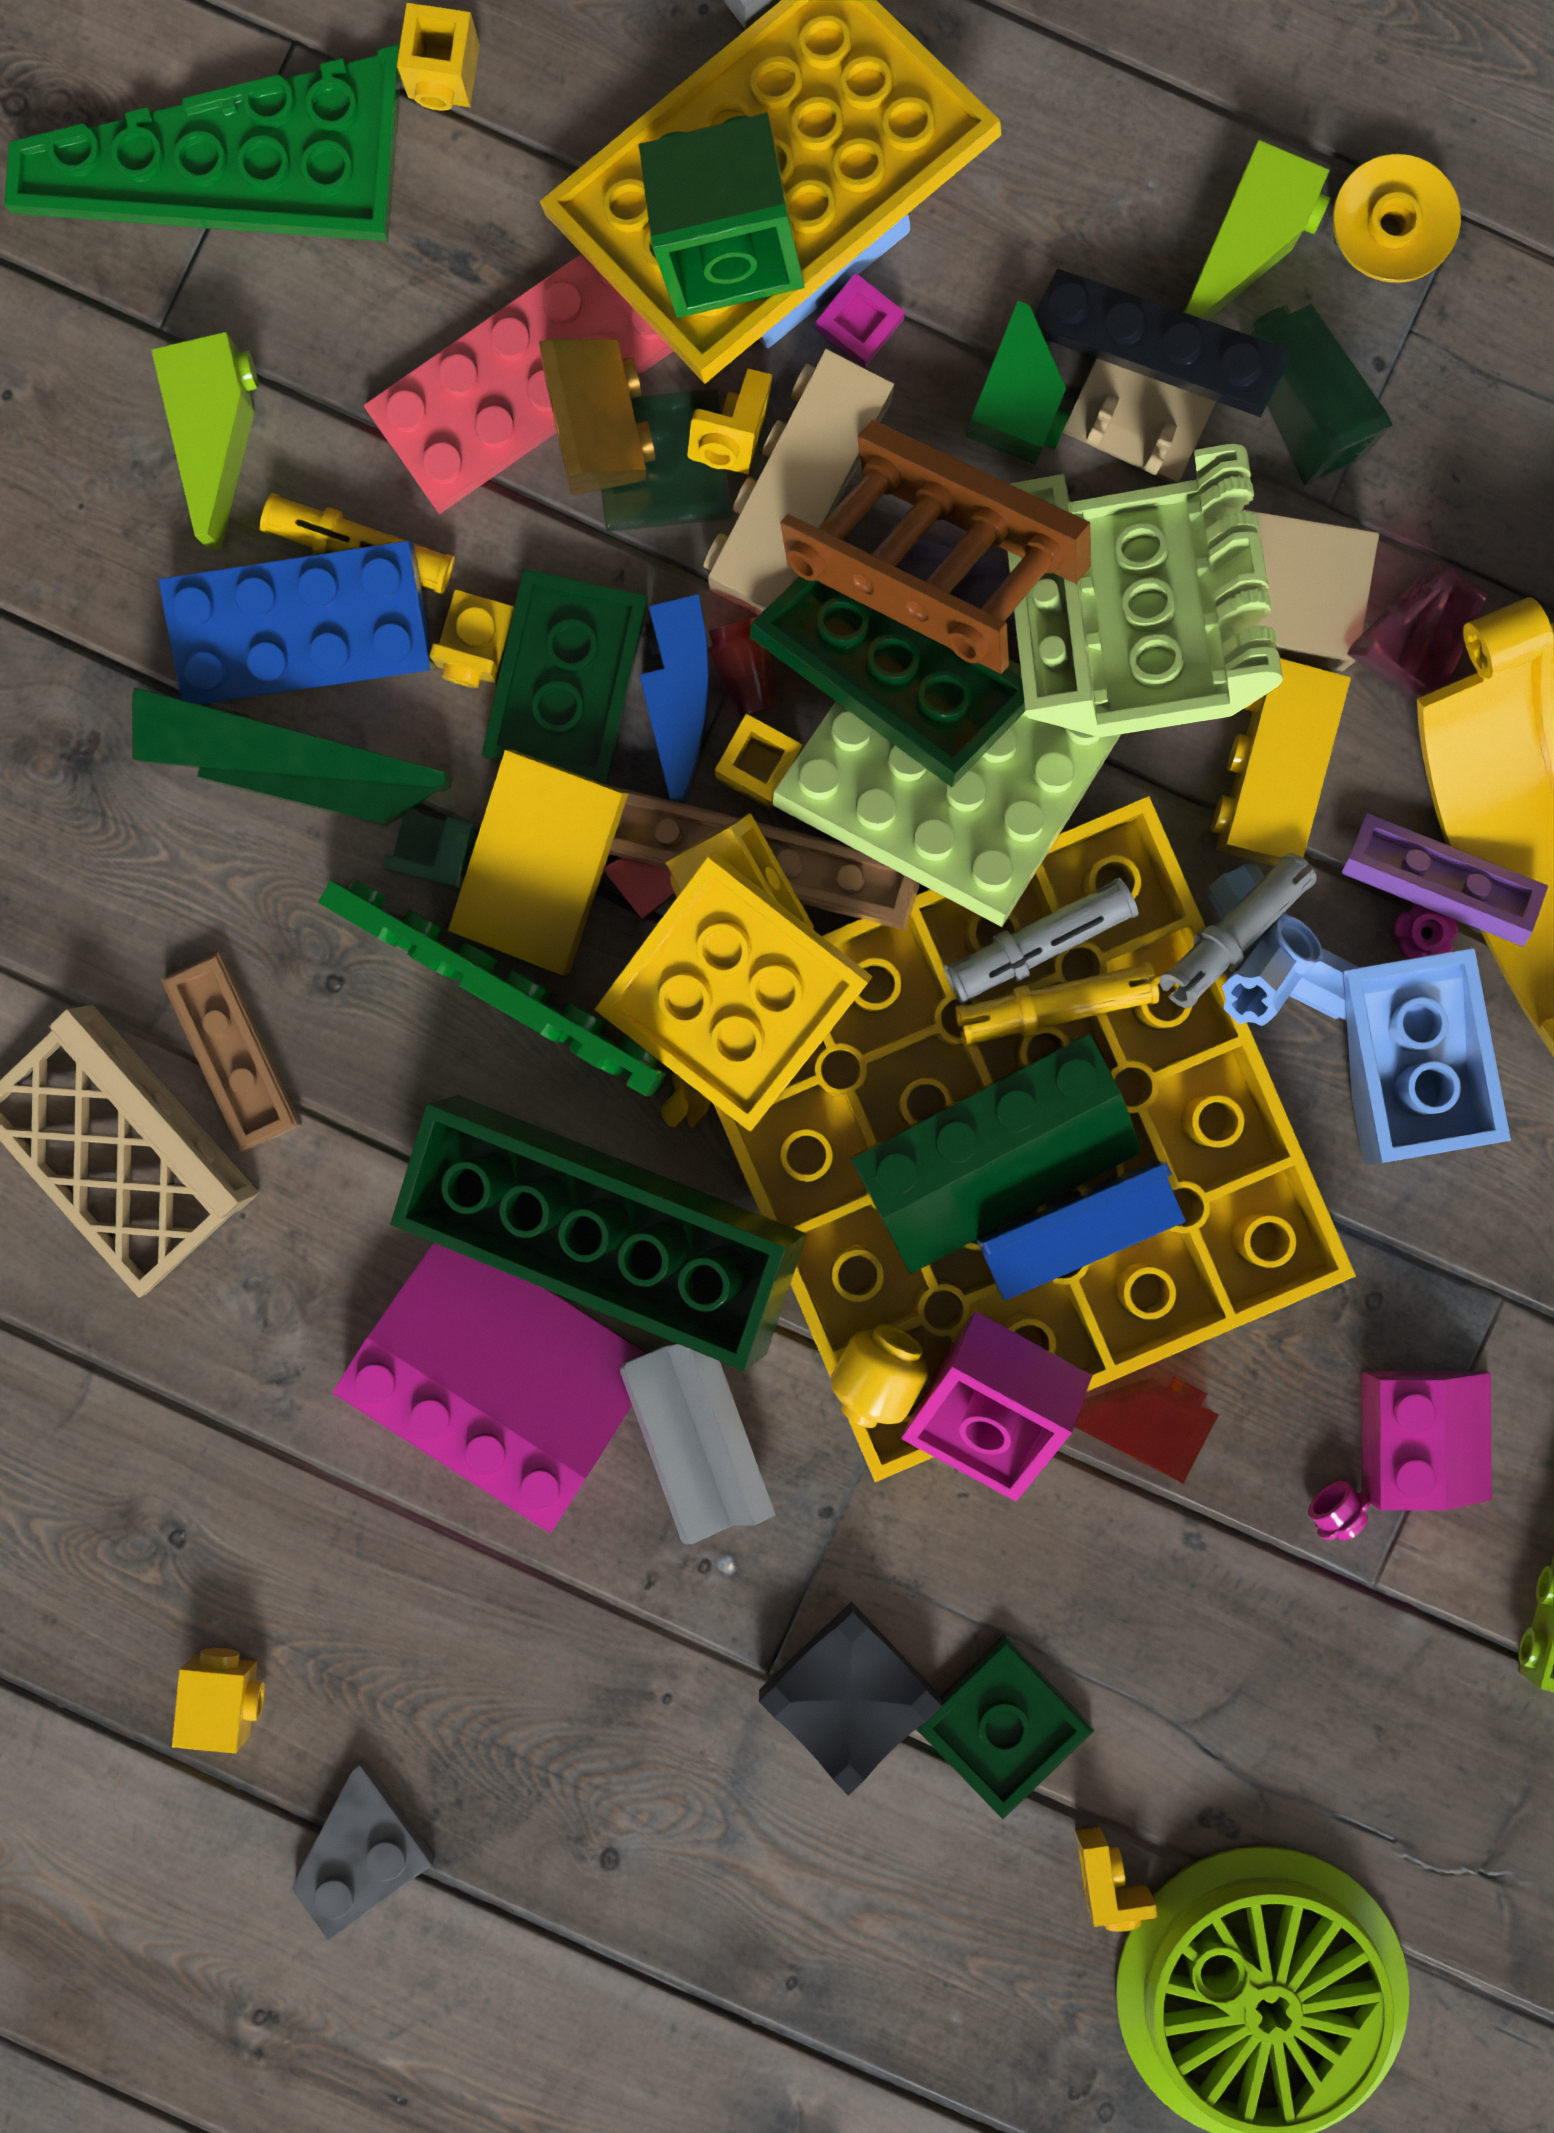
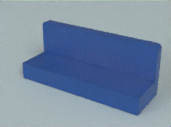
[976,1160,1186,1301]

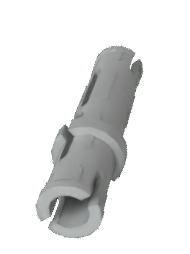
[1160,853,1317,1008]
[943,877,1139,1005]

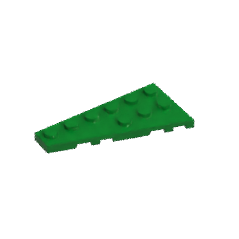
[4,44,401,242]
[317,878,670,1096]

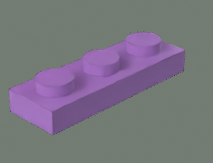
[1342,813,1548,947]

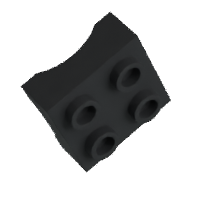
[759,1602,942,1796]

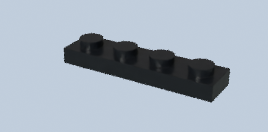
[1034,268,1290,418]

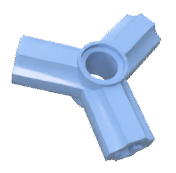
[1209,864,1360,1026]

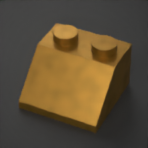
[539,339,655,496]

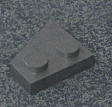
[291,1759,436,1941]

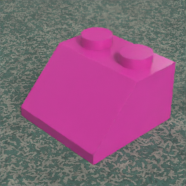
[901,1311,1092,1502]
[1361,1371,1492,1510]

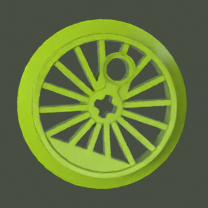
[1116,1846,1409,2133]

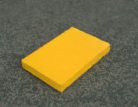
[448,750,629,975]

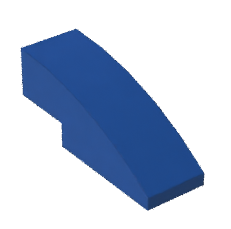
[639,594,710,804]

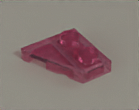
[1347,564,1488,706]

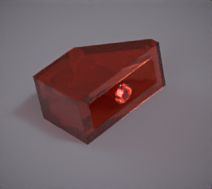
[1074,1375,1219,1484]

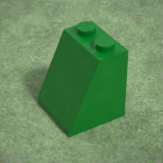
[639,112,805,318]

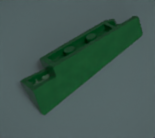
[132,688,453,826]

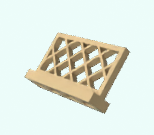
[0,1005,259,1298]

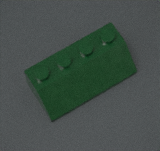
[849,1034,1143,1274]

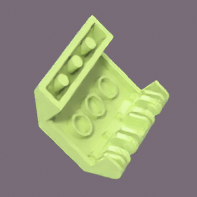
[1008,444,1283,737]

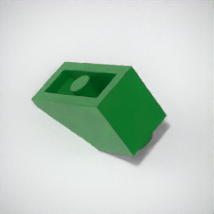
[966,301,1070,465]

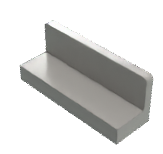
[619,1342,776,1544]

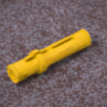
[260,492,455,594]
[956,962,1159,1047]

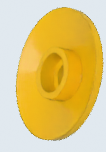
[1332,154,1461,283]

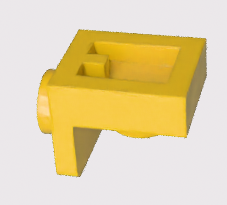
[687,368,772,475]
[429,590,514,688]
[1075,1827,1157,1932]

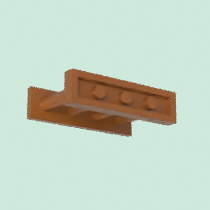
[780,419,1091,674]

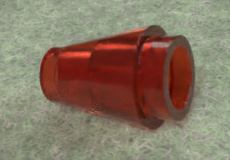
[707,617,776,716]

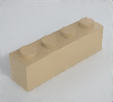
[703,349,894,615]

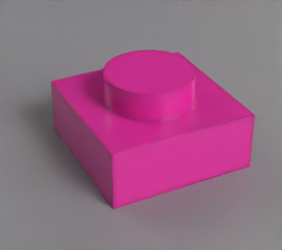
[815,273,905,369]

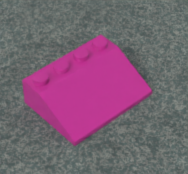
[332,1243,647,1534]

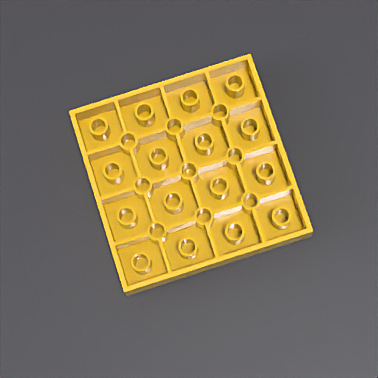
[713,796,1356,1482]

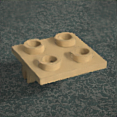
[1063,359,1216,484]

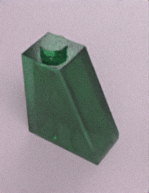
[1250,303,1393,486]

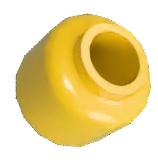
[830,1324,929,1428]

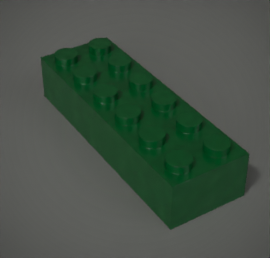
[390,1095,807,1371]

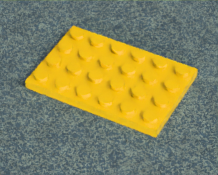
[540,0,1001,384]

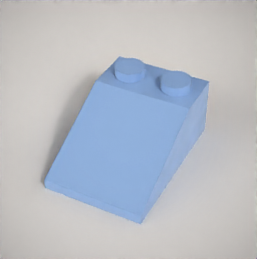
[1343,948,1511,1164]

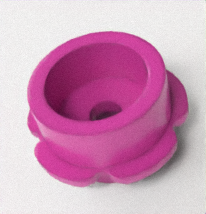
[1394,904,1458,960]
[1308,1481,1370,1541]

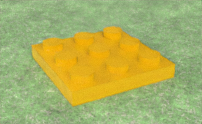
[594,852,873,1132]

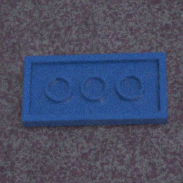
[158,541,435,705]

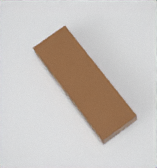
[161,952,302,1152]

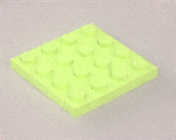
[773,660,1121,927]

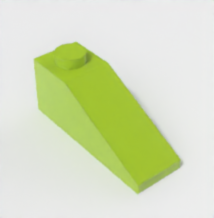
[1184,140,1330,321]
[151,332,259,551]

